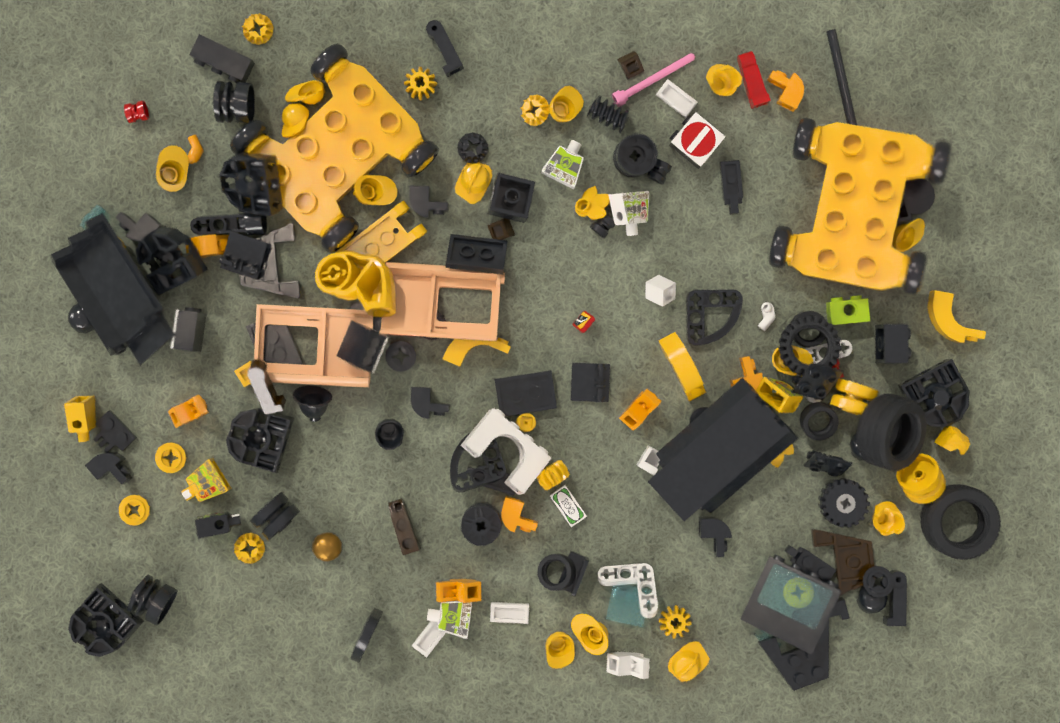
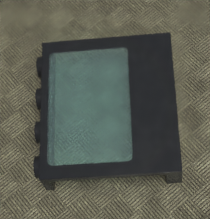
[740,554,841,654]

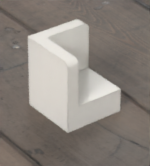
[645,275,676,307]
[637,445,660,475]

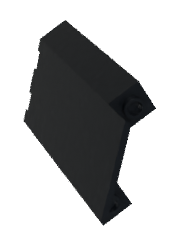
[51,213,175,366]
[647,377,798,522]

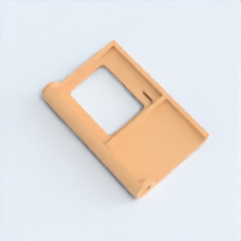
[380,262,505,341]
[249,304,373,388]

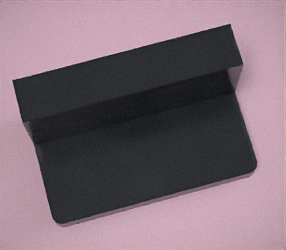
[558,551,589,596]

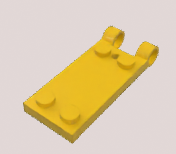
[335,201,427,263]

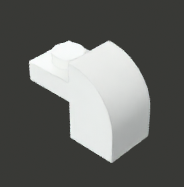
[607,652,650,679]

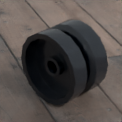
[250,492,300,541]

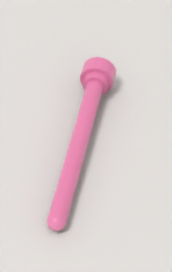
[612,53,695,107]

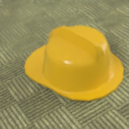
[156,146,189,192]
[455,162,492,204]
[353,175,397,205]
[571,614,608,655]
[668,641,710,682]

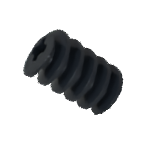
[587,95,629,134]

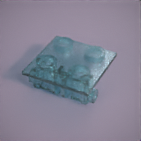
[606,585,651,627]

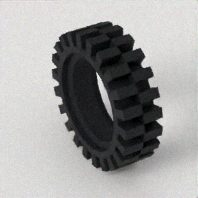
[778,316,842,375]

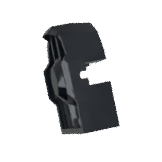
[219,152,283,216]
[136,226,208,296]
[898,359,970,427]
[226,408,294,473]
[68,583,144,657]

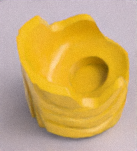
[706,64,742,96]
[934,426,970,455]
[872,501,905,536]

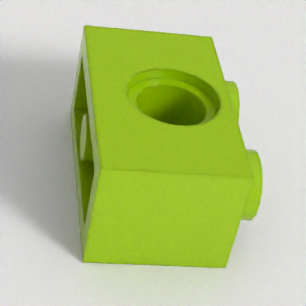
[826,295,870,325]

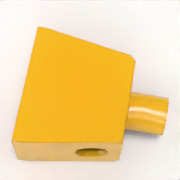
[64,396,96,442]

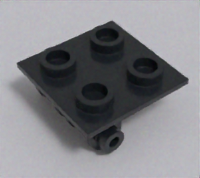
[219,231,268,280]
[791,362,844,400]
[570,363,610,402]
[804,450,853,477]

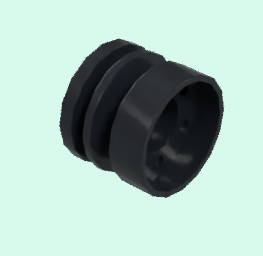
[213,81,255,124]
[613,134,658,178]
[461,502,502,546]
[127,575,178,626]

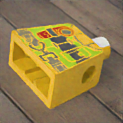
[756,377,803,413]
[181,458,232,502]

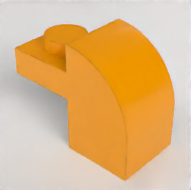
[767,70,804,112]
[186,234,229,258]
[730,356,763,391]
[619,389,662,431]
[168,394,209,428]
[501,496,538,533]
[436,579,481,603]

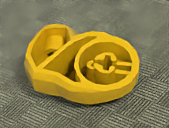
[315,251,396,317]

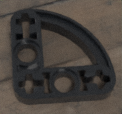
[686,290,743,346]
[450,432,506,493]
[350,608,383,663]

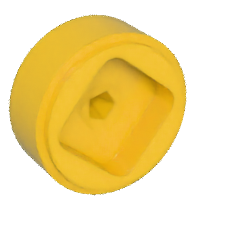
[516,413,536,432]

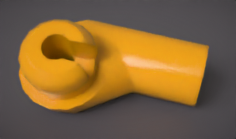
[187,135,203,164]

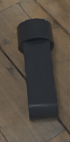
[190,208,267,236]

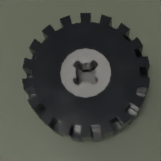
[818,478,870,528]

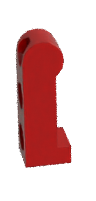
[737,51,771,109]

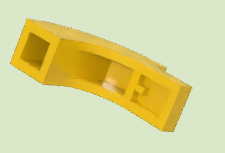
[928,290,986,343]
[659,332,706,402]
[443,337,511,367]

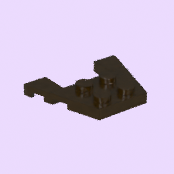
[811,529,876,604]

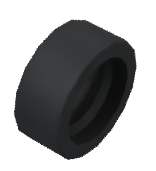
[791,311,825,347]
[799,402,839,441]
[537,554,576,591]

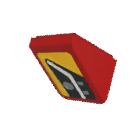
[573,311,596,333]

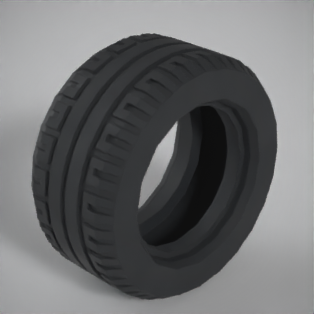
[856,393,927,471]
[920,484,1001,560]

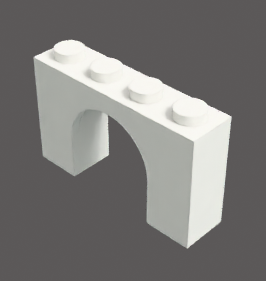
[461,408,551,495]

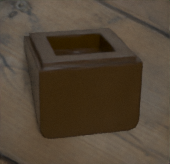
[617,51,644,80]
[487,218,515,240]

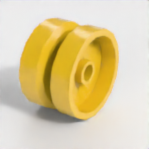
[830,379,879,415]
[896,454,946,504]

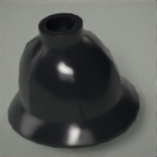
[292,385,332,422]

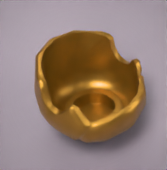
[312,532,342,562]

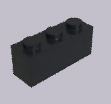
[189,34,255,84]

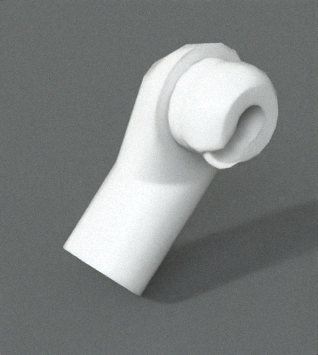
[758,302,776,331]

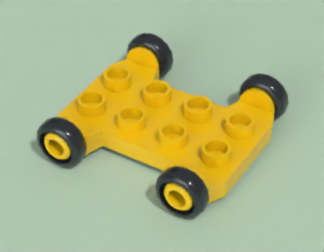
[230,44,439,253]
[769,118,952,294]

